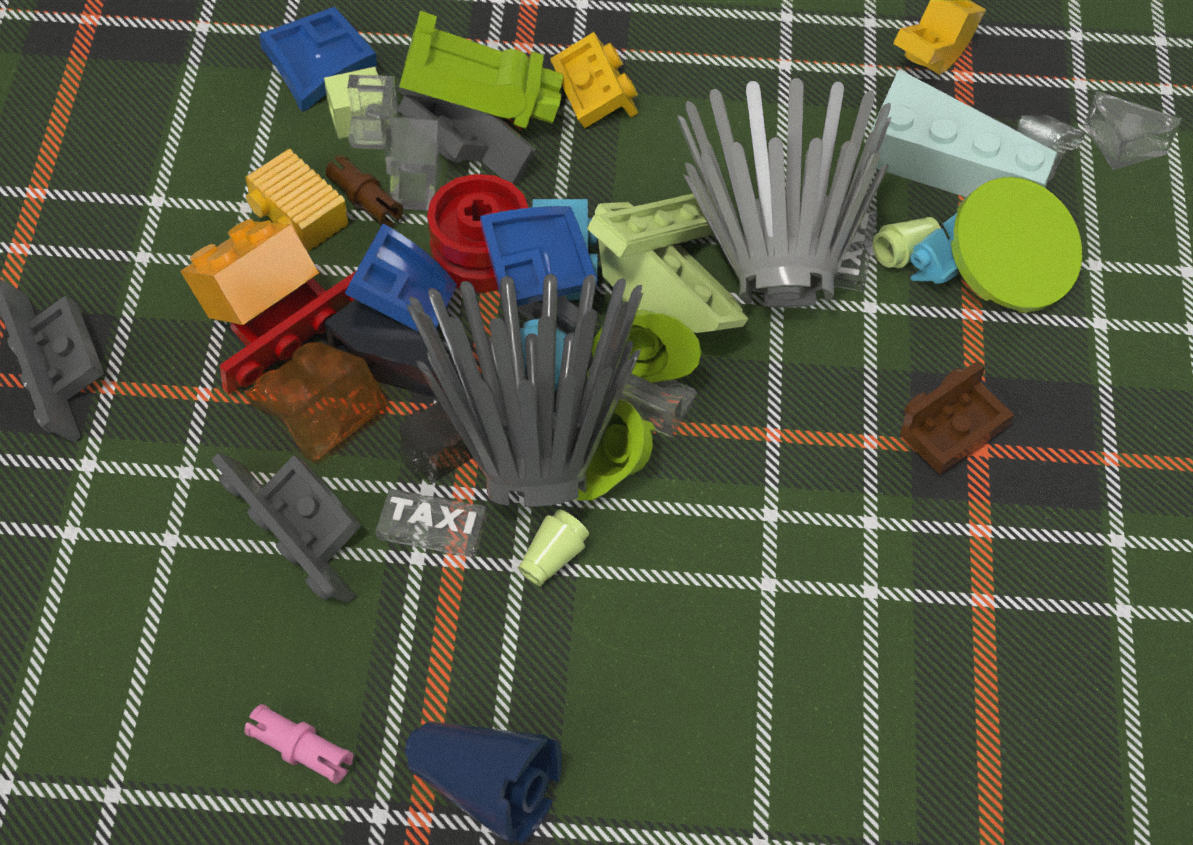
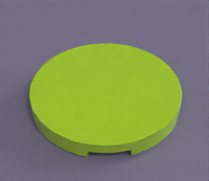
[951,177,1082,313]

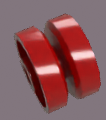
[427,174,529,293]

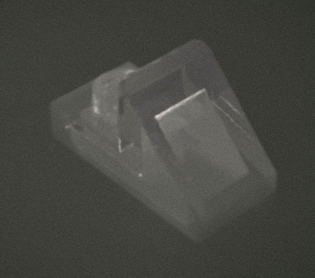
[1017,115,1085,181]
[390,117,442,211]

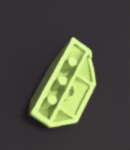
[595,202,748,333]

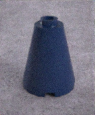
[405,721,562,843]

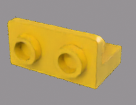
[550,32,639,128]

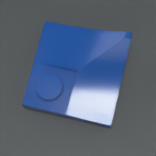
[259,7,377,112]
[480,206,597,306]
[345,224,457,332]

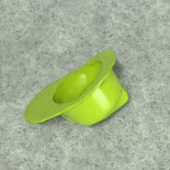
[592,309,702,386]
[575,399,656,501]

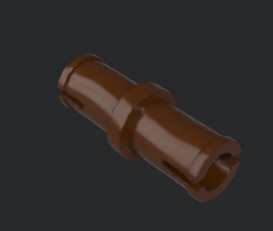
[325,155,404,227]

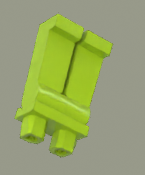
[399,11,563,128]

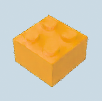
[180,219,319,325]

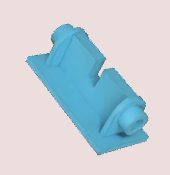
[910,213,959,284]

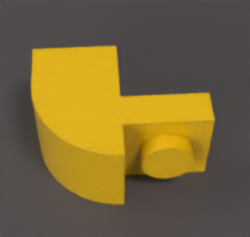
[893,0,986,74]

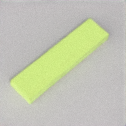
[587,194,714,258]

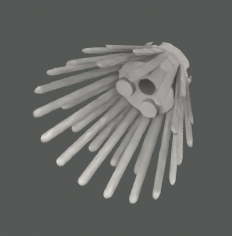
[676,78,892,308]

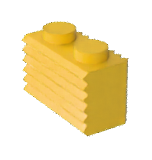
[245,148,348,252]

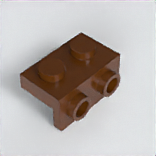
[900,361,1014,475]

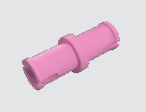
[245,704,353,784]

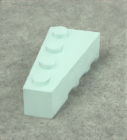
[871,69,1057,197]

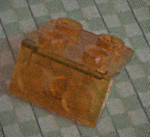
[246,342,388,462]

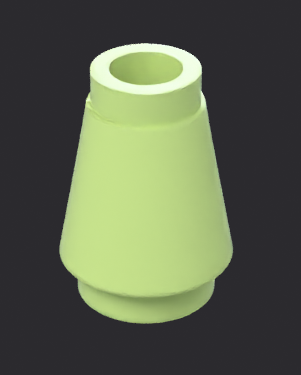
[872,217,941,268]
[518,509,589,586]

